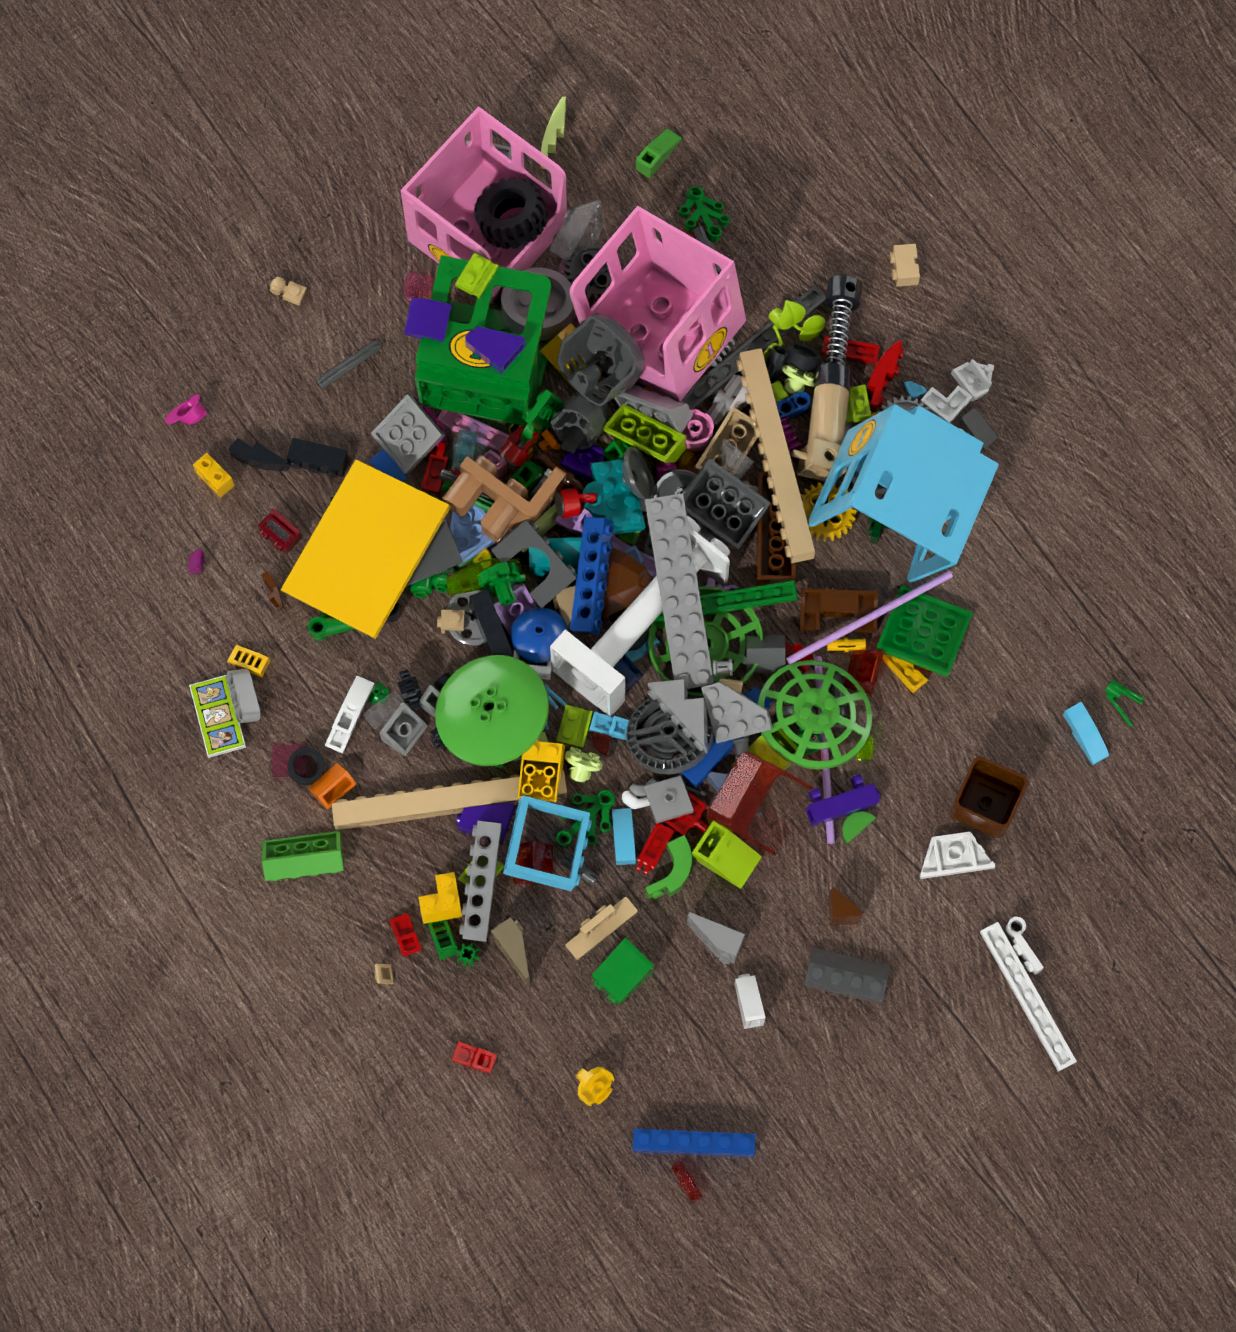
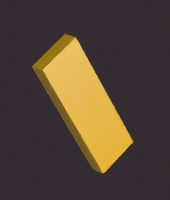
[875,650,928,693]

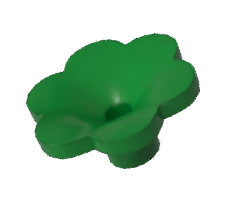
[367,683,390,706]

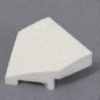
[951,359,994,402]

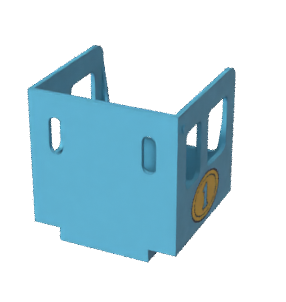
[808,404,999,582]

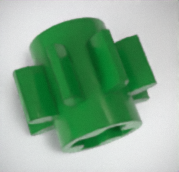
[456,943,480,968]

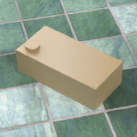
[693,407,758,476]

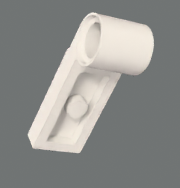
[1006,917,1044,976]

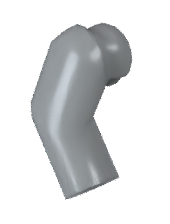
[629,778,657,797]

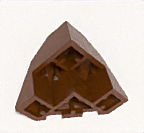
[588,548,653,620]

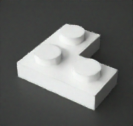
[920,385,973,423]

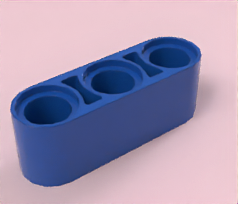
[776,391,811,421]

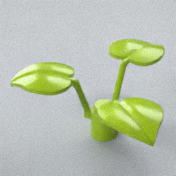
[763,300,826,361]

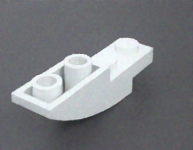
[325,676,375,753]

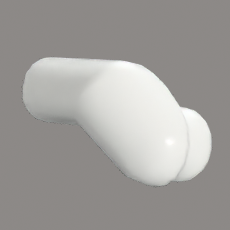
[622,790,650,809]

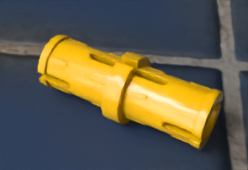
[827,637,866,653]

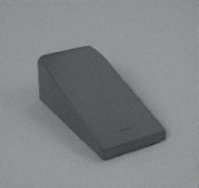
[959,408,998,449]

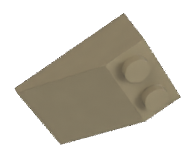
[491,917,530,986]

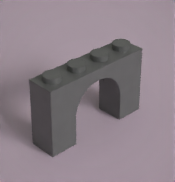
[491,520,577,608]

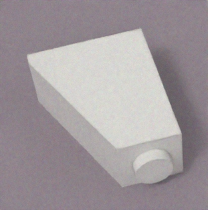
[735,974,765,1029]

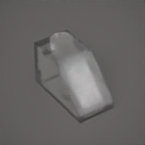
[719,439,753,480]

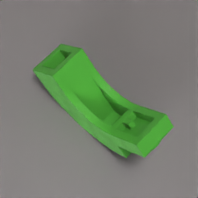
[645,835,692,899]

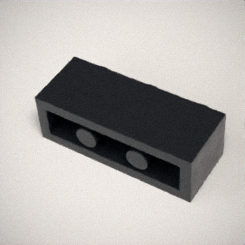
[287,438,348,478]

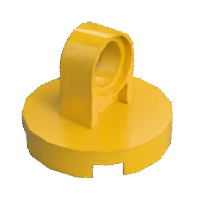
[575,1067,614,1106]

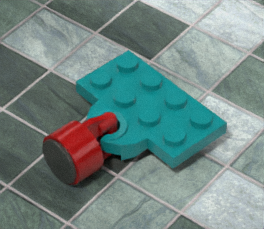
[555,459,646,535]

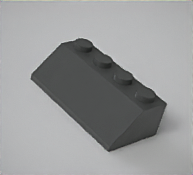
[804,947,890,1004]

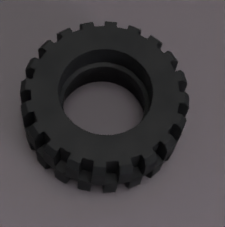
[474,177,548,249]

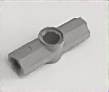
[707,374,742,428]

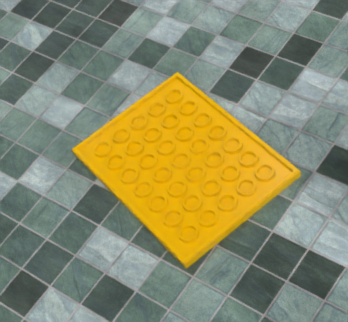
[281,460,451,639]

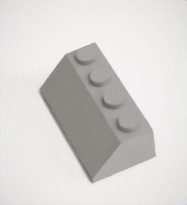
[610,385,693,433]

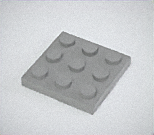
[371,394,445,474]

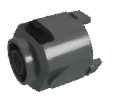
[550,393,609,454]

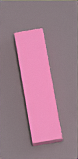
[437,410,510,451]

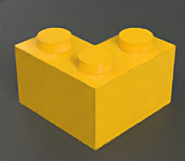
[419,872,462,924]

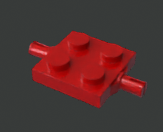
[663,790,709,836]

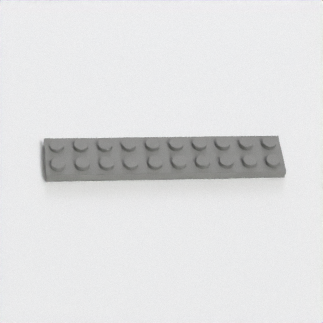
[645,493,714,689]

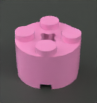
[682,409,714,453]

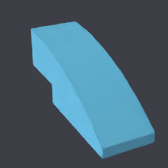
[1063,702,1109,765]
[612,808,636,865]

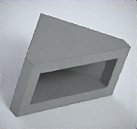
[419,685,440,717]

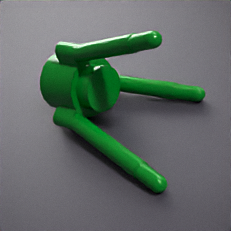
[1105,680,1144,727]

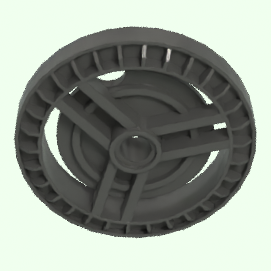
[626,694,714,774]

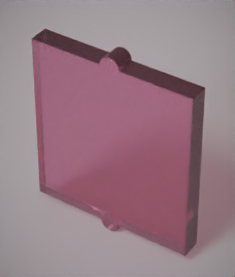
[270,744,308,777]

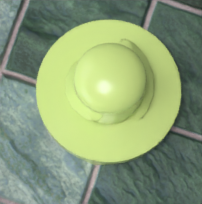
[782,364,815,395]
[565,747,603,782]

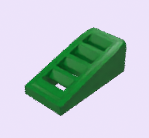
[427,920,458,960]

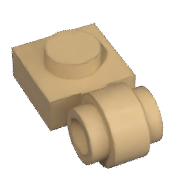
[270,277,307,306]

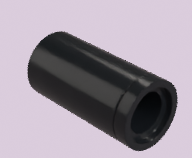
[765,345,789,384]

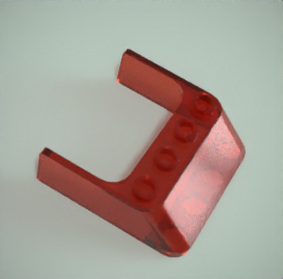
[708,752,814,856]

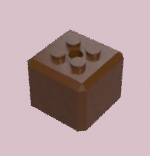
[950,756,1028,838]

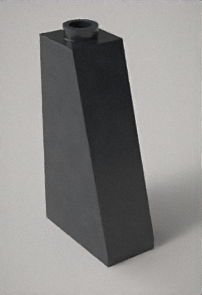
[469,589,514,657]

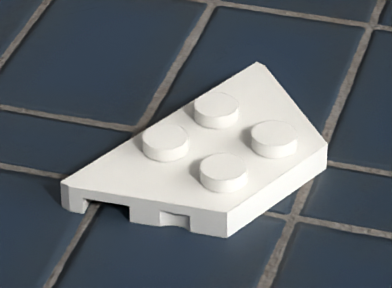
[920,832,995,879]

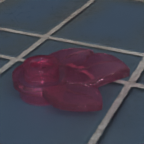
[402,271,434,301]

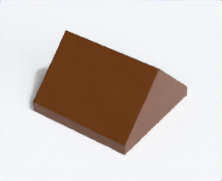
[828,887,864,926]

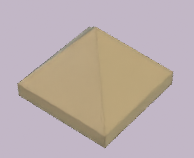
[375,964,394,984]

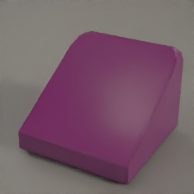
[188,549,205,573]

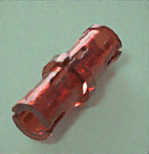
[671,1161,703,1203]

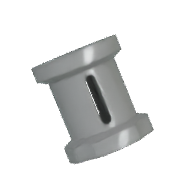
[713,659,733,677]

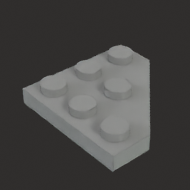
[701,682,773,743]

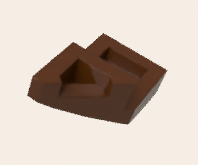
[261,571,283,611]

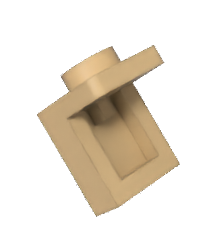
[437,610,465,634]

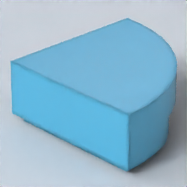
[903,381,927,400]

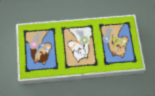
[189,675,246,758]

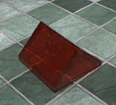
[844,650,884,694]
[513,841,553,884]

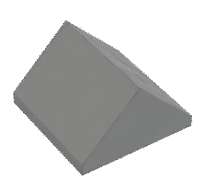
[380,702,428,756]

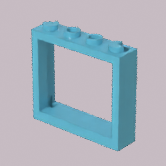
[503,795,592,891]

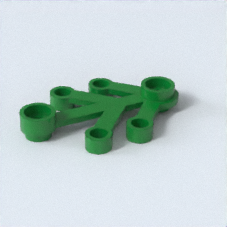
[678,186,730,242]
[556,790,615,847]

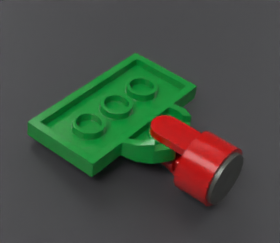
[498,389,564,469]

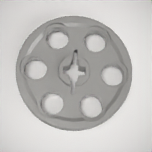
[446,588,502,645]

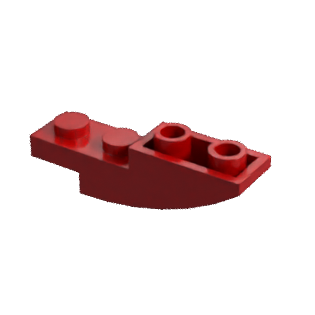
[867,341,904,413]

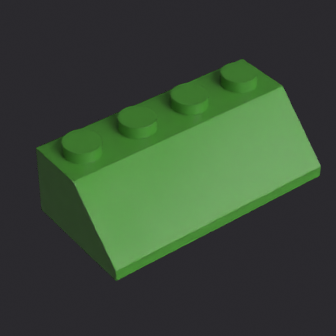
[262,831,344,881]

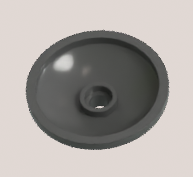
[622,447,655,501]
[654,469,697,498]

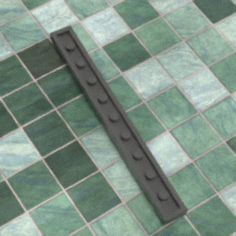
[681,285,826,410]

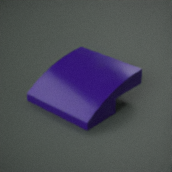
[404,298,451,342]

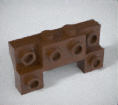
[800,587,878,633]

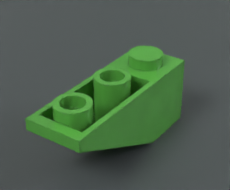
[636,129,682,179]

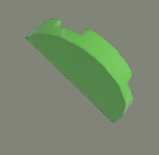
[842,811,876,844]

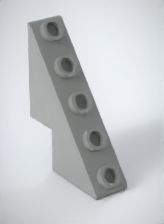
[647,679,708,753]

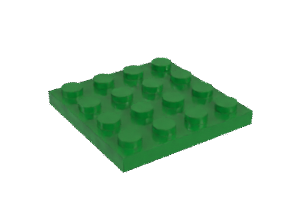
[876,586,973,677]

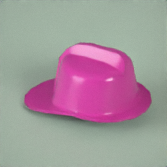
[165,394,207,425]

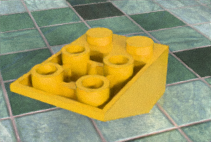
[517,741,565,802]

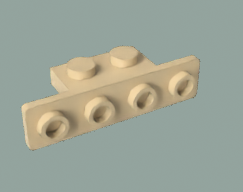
[566,897,638,960]

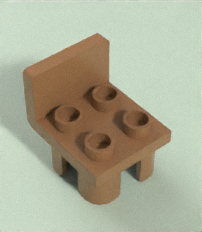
[443,455,567,543]

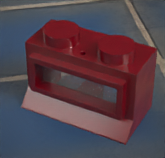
[258,508,302,554]

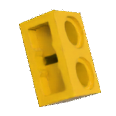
[193,453,235,498]

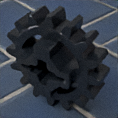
[397,669,422,711]

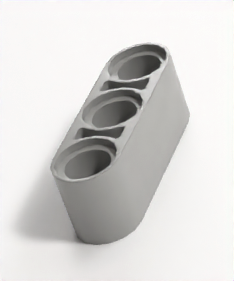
[226,669,260,723]

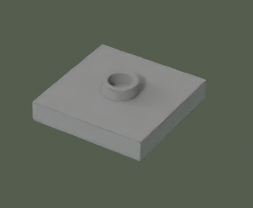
[644,775,694,824]

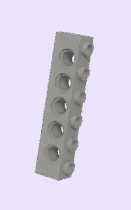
[460,821,502,942]

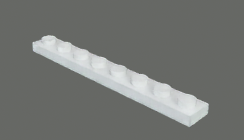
[980,922,1077,1072]

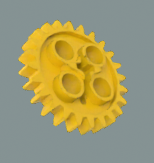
[800,482,857,542]

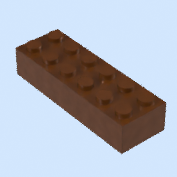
[756,472,797,586]

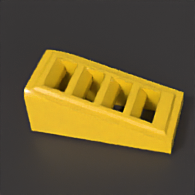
[227,645,270,678]

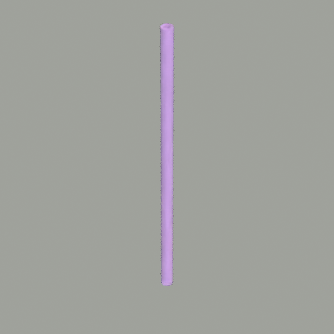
[786,571,953,664]
[814,656,835,844]

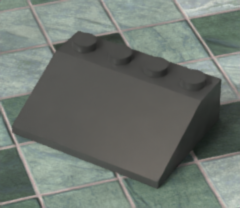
[683,459,770,550]
[406,518,463,586]

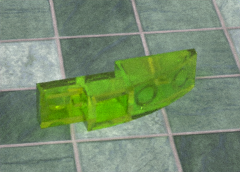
[446,558,521,596]

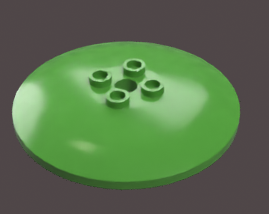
[435,655,549,766]

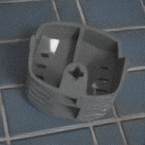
[557,312,645,406]

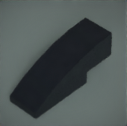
[229,438,289,471]

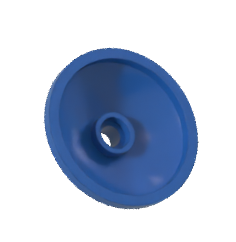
[511,607,568,663]

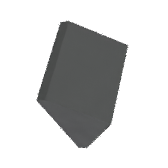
[746,635,785,674]

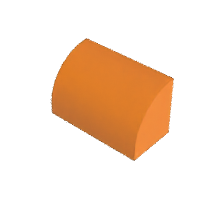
[308,763,356,810]

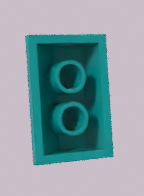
[529,537,582,577]

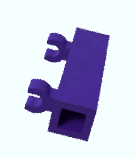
[805,774,880,827]

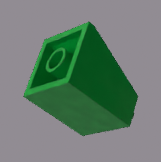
[592,938,654,1006]

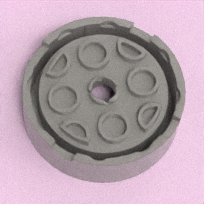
[501,267,575,341]

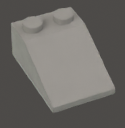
[687,912,745,965]

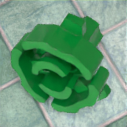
[477,562,526,606]

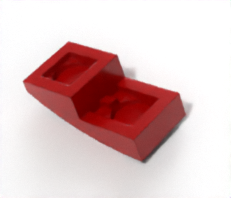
[389,913,422,957]
[451,1041,497,1074]

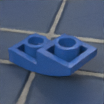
[369,449,408,482]

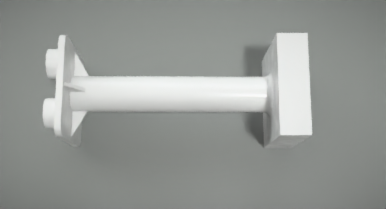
[550,516,730,717]

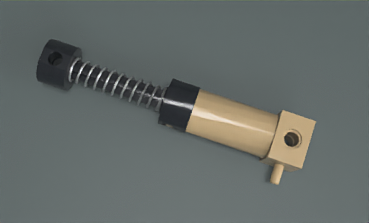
[791,275,863,482]

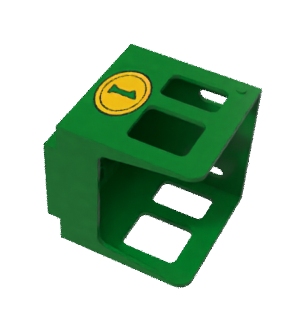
[415,255,552,426]

